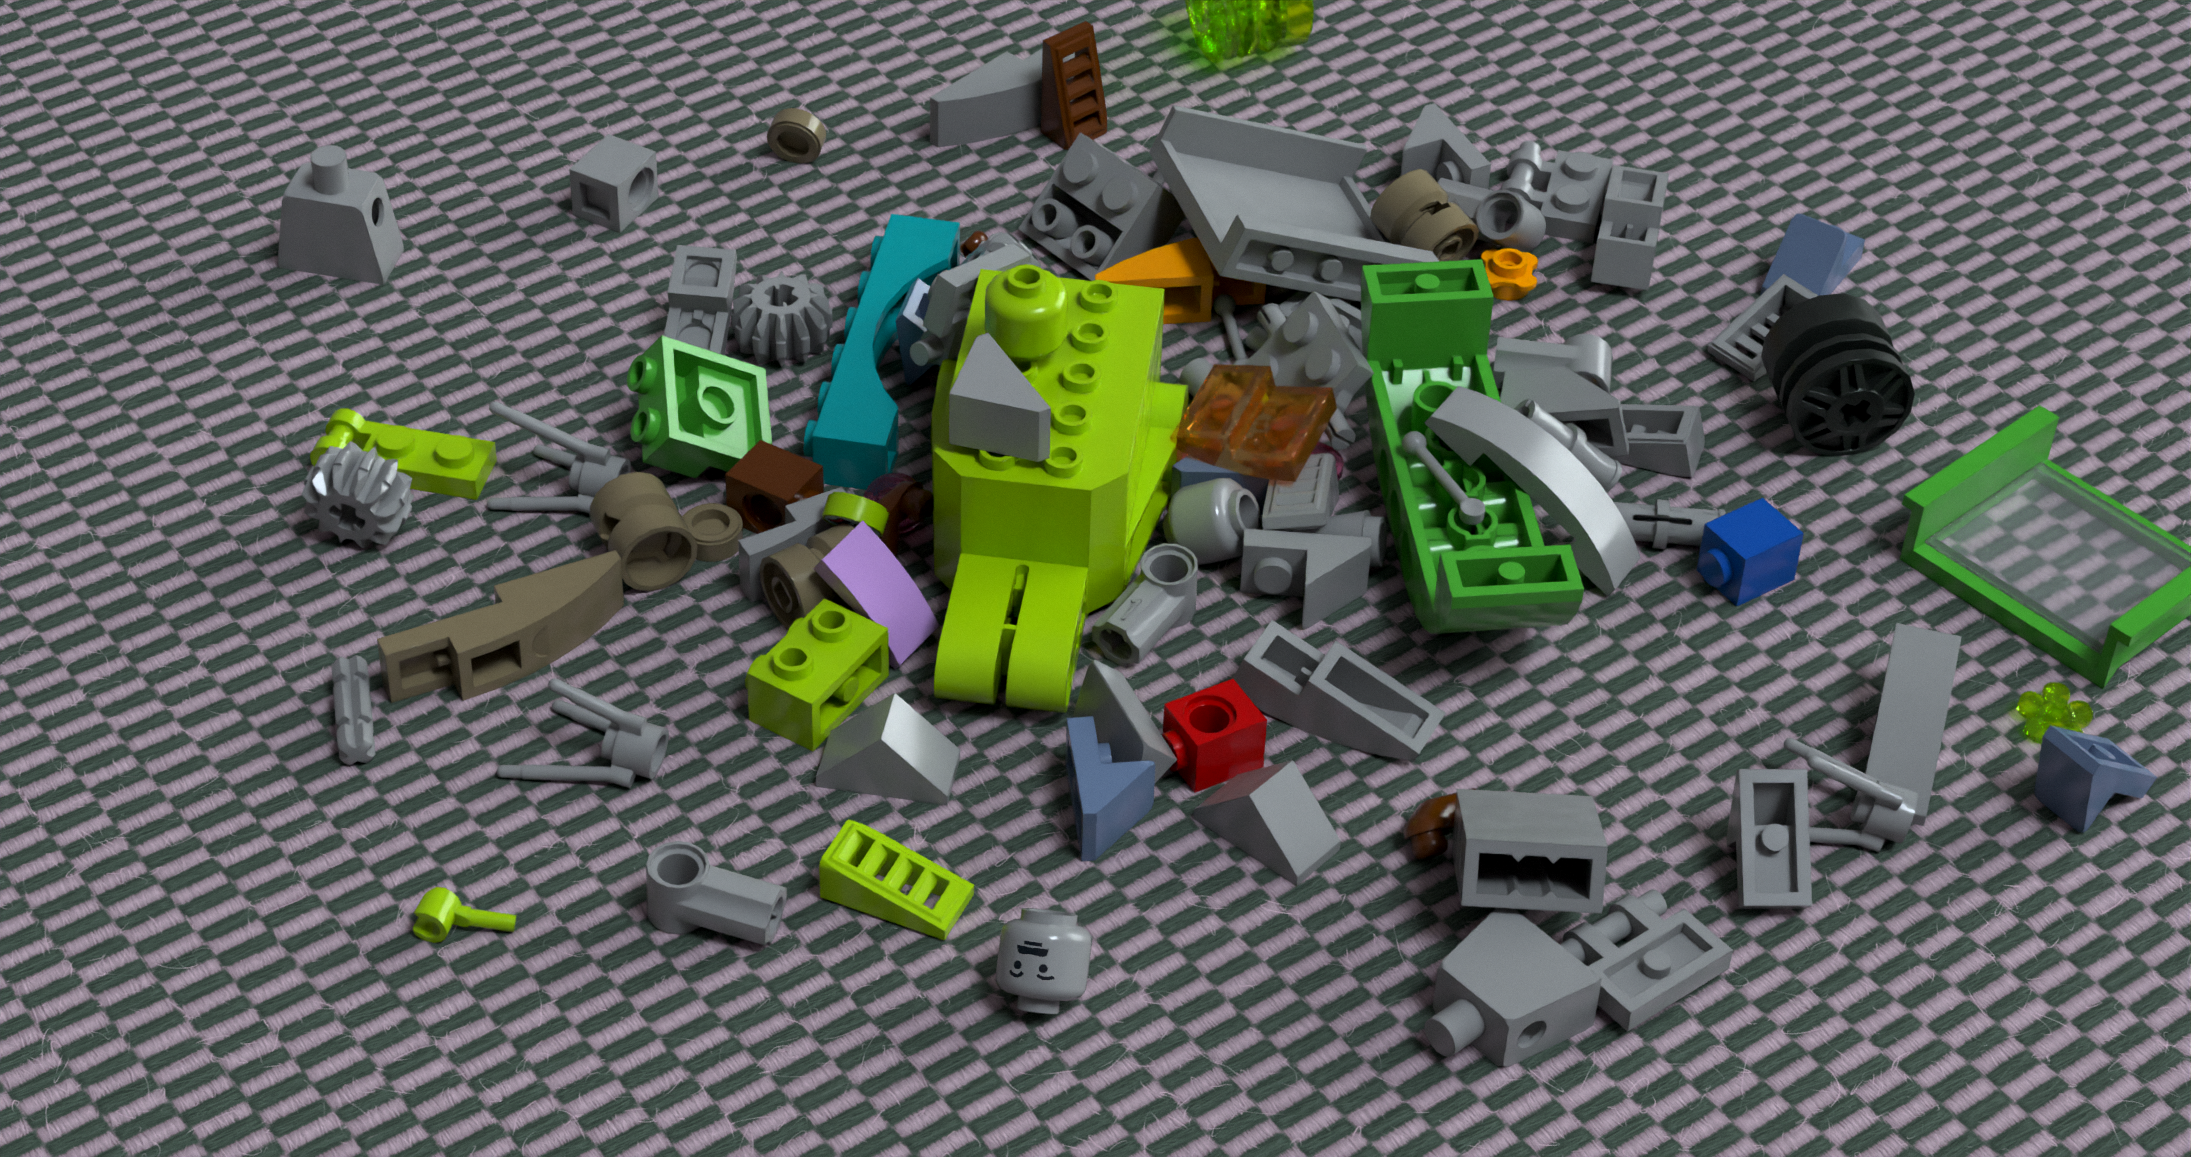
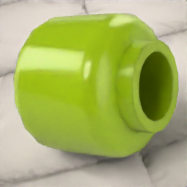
[985,264,1068,362]

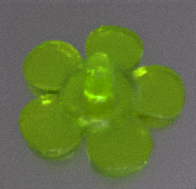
[2017,682,2093,744]

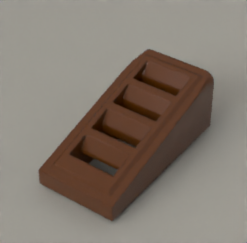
[1041,21,1107,150]

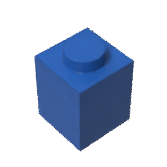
[1696,498,1804,606]

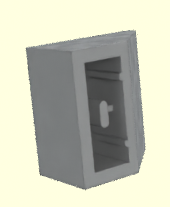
[1018,132,1185,281]

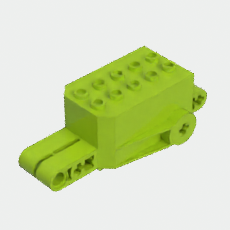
[931,269,1189,713]

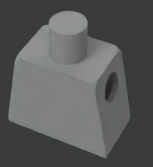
[278,145,404,285]
[1425,908,1602,1067]

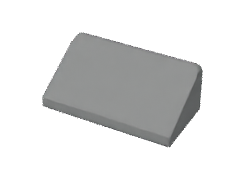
[1073,660,1177,783]

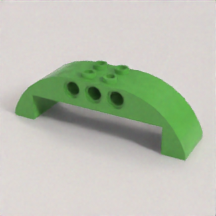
[1361,259,1584,634]

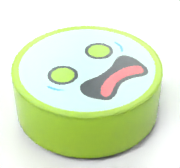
[822,492,889,537]

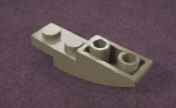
[377,550,624,703]

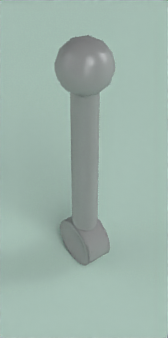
[1213,294,1249,381]
[1402,431,1485,525]

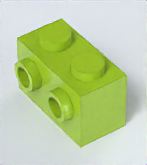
[745,598,889,751]

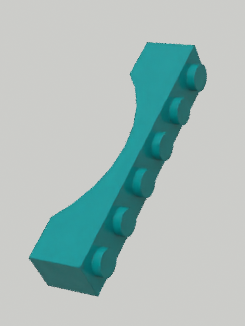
[803,214,960,493]

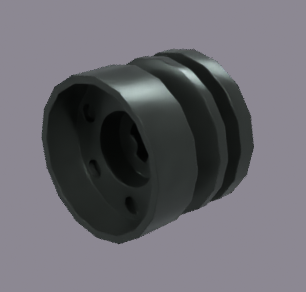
[1761,293,1915,457]

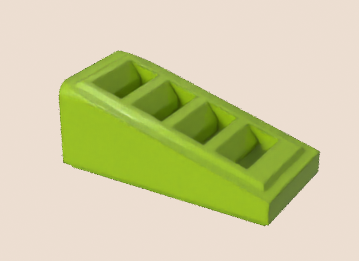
[819,819,974,940]

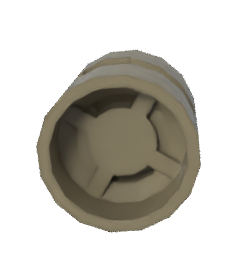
[1370,169,1479,261]
[590,472,697,591]
[760,522,854,630]

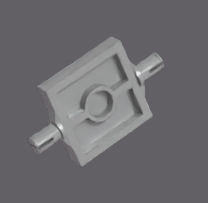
[1235,291,1374,456]

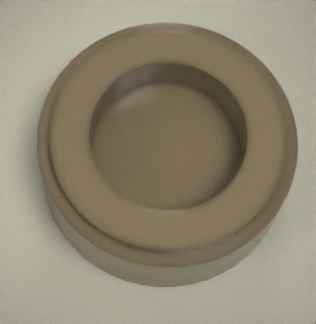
[767,108,826,163]
[682,503,743,562]

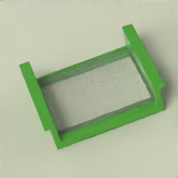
[1900,405,2191,689]

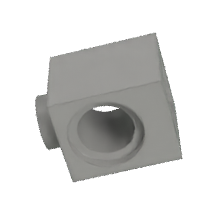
[569,134,659,233]

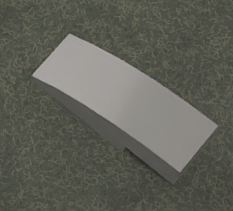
[930,48,1075,147]
[1591,165,1669,290]
[1232,620,1446,761]
[1865,623,1962,826]

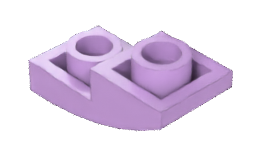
[813,520,940,670]

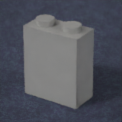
[1452,789,1608,914]

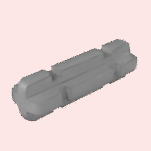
[331,655,376,765]

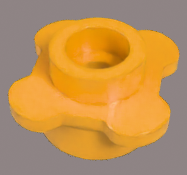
[1481,248,1538,301]

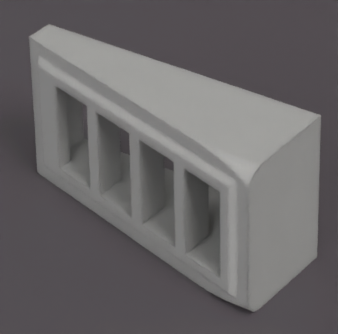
[1708,274,1818,381]
[1610,404,1705,477]
[1262,453,1339,531]

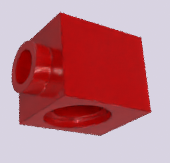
[1161,679,1267,793]

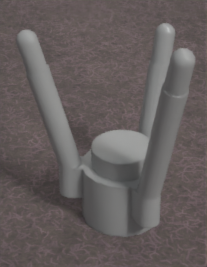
[487,401,631,514]
[497,678,669,788]
[1784,738,1918,852]

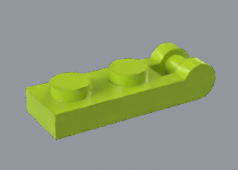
[310,408,497,500]

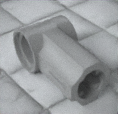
[1438,178,1546,252]
[1493,334,1613,393]
[1092,543,1198,667]
[646,841,787,945]

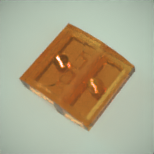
[1170,364,1337,482]

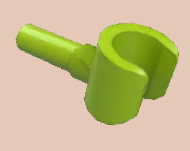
[413,887,517,943]

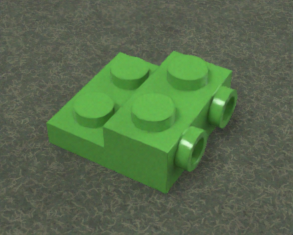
[627,335,772,478]

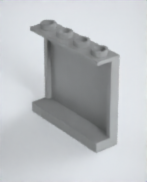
[1149,105,1439,301]

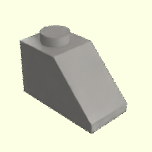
[1500,366,1629,457]

